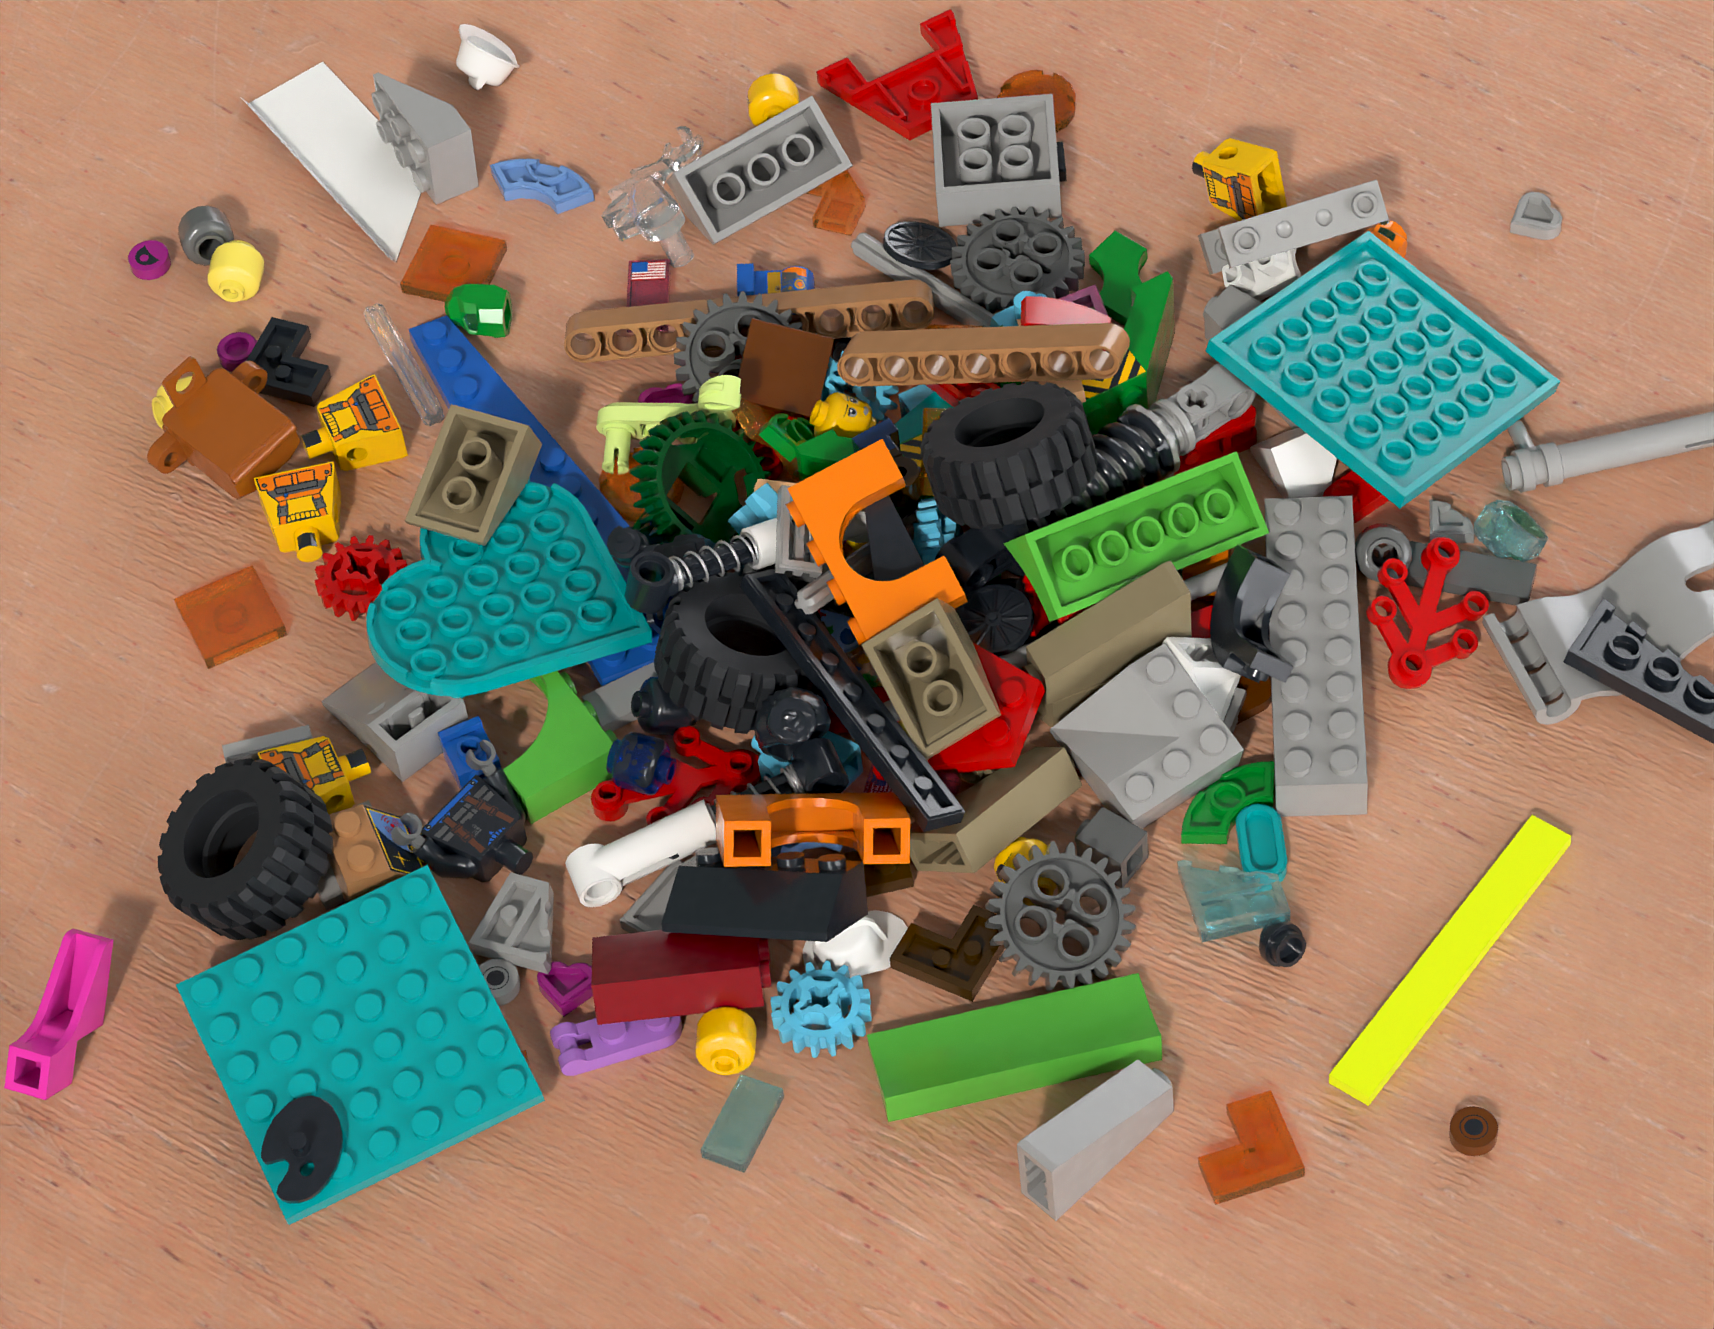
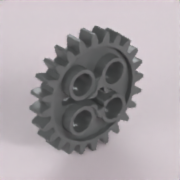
[950,207,1085,314]
[674,291,802,427]
[985,841,1136,992]

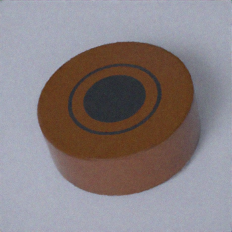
[1449,1106,1498,1156]

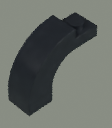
[1210,544,1294,683]

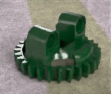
[629,410,772,546]

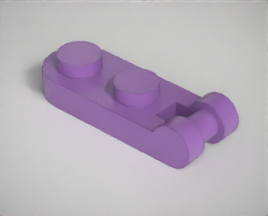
[550,1016,682,1076]

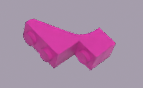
[4,928,114,1100]

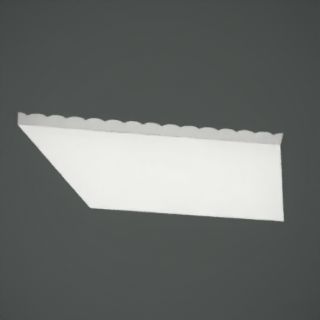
[240,62,421,263]

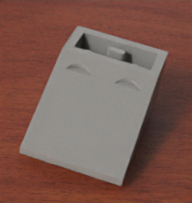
[372,72,479,205]
[322,662,469,782]

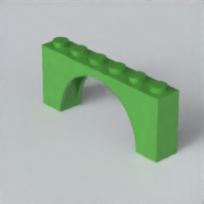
[503,671,622,824]

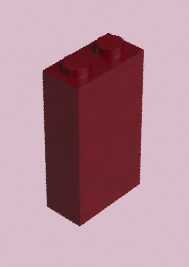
[591,930,772,1025]

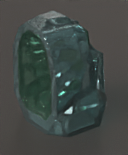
[1474,500,1548,562]

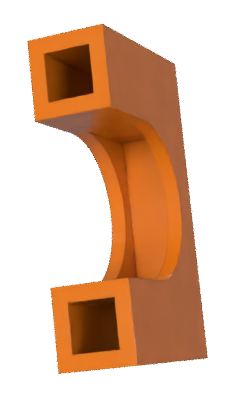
[785,439,968,645]
[716,792,910,867]

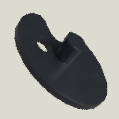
[261,1096,343,1204]

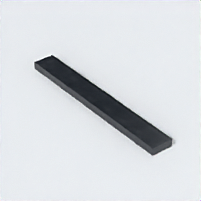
[740,569,966,832]

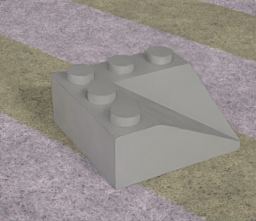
[931,94,1062,227]
[1050,643,1244,829]

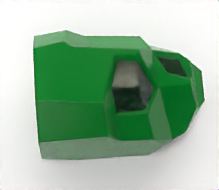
[444,284,512,338]

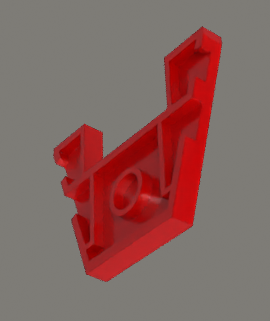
[816,9,978,141]
[872,643,1045,780]

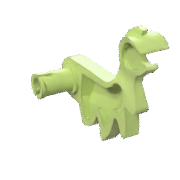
[596,375,741,474]

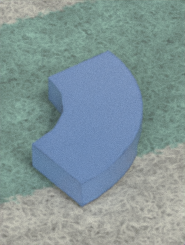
[490,159,595,214]

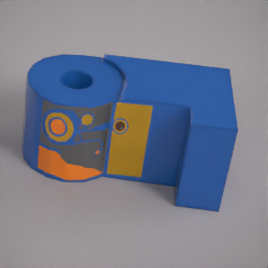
[737,263,815,315]

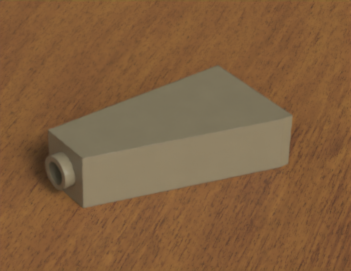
[1022,560,1192,705]
[910,747,1082,873]

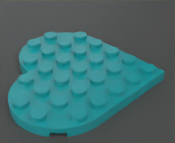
[366,477,652,698]

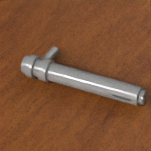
[1501,411,1714,493]

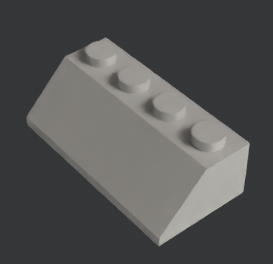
[666,96,853,245]

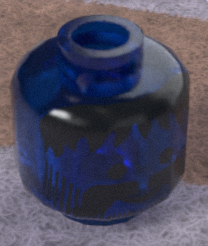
[606,732,676,796]

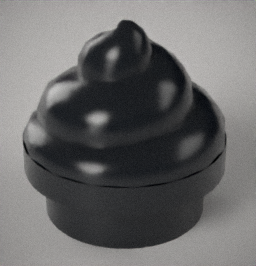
[1259,921,1306,967]

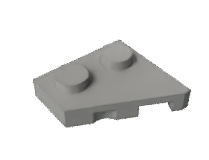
[468,872,554,974]

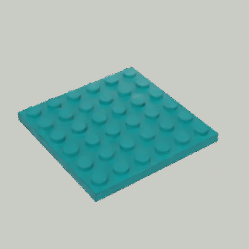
[1205,231,1560,508]
[176,865,545,1225]

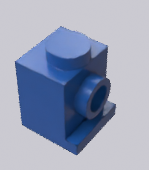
[438,716,501,790]

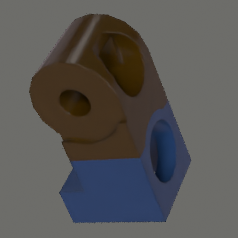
[852,418,921,507]

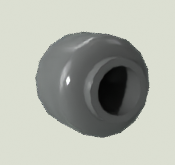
[178,205,234,266]
[1355,523,1412,582]

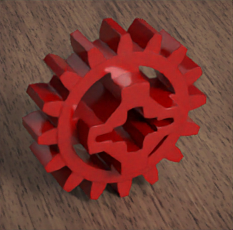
[315,535,407,621]

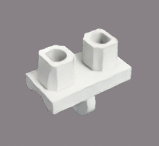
[1222,248,1302,301]

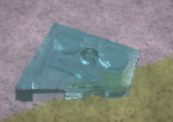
[1177,860,1291,943]

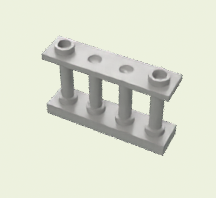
[1198,180,1389,275]

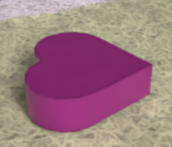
[537,961,593,1017]

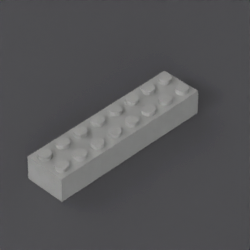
[1264,496,1368,817]

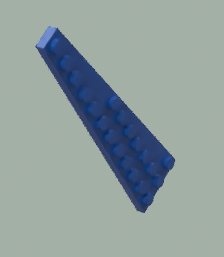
[408,315,673,687]

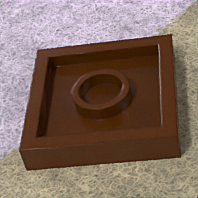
[738,318,834,421]

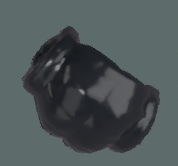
[755,686,831,763]

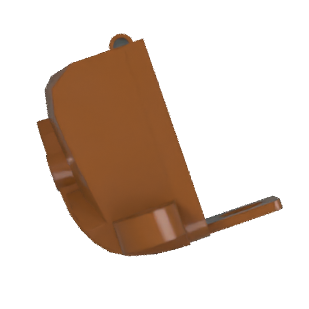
[147,356,300,500]

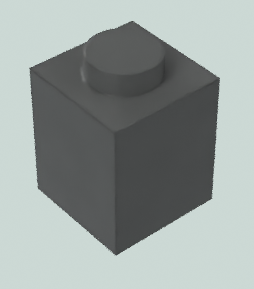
[1075,807,1148,888]

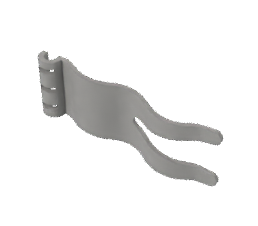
[1482,520,1714,725]

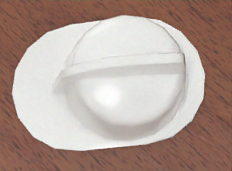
[456,24,520,90]
[803,910,908,978]

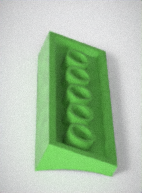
[1004,451,1269,622]
[867,973,1162,1122]

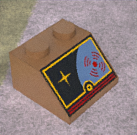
[327,804,437,903]

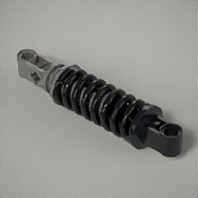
[935,363,1256,595]

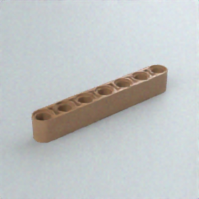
[837,323,1130,387]

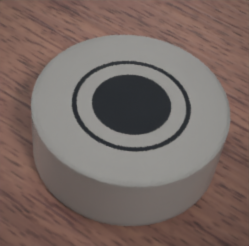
[479,959,521,1006]

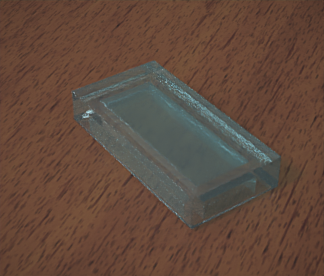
[700,1074,784,1173]

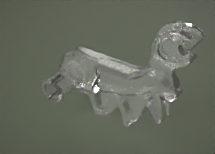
[601,126,704,268]

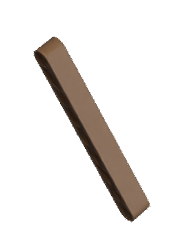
[564,280,934,363]

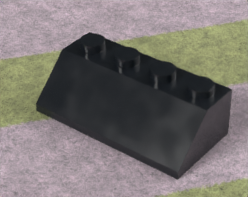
[661,847,868,942]

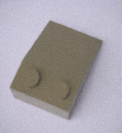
[405,404,542,546]
[861,598,1001,760]

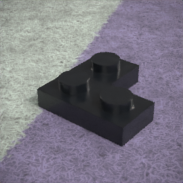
[246,317,331,407]

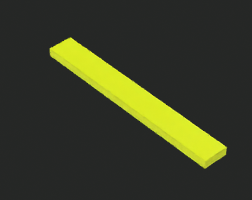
[1329,815,1571,1106]

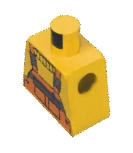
[1192,138,1287,221]
[300,374,408,471]
[254,461,341,562]
[258,736,371,814]

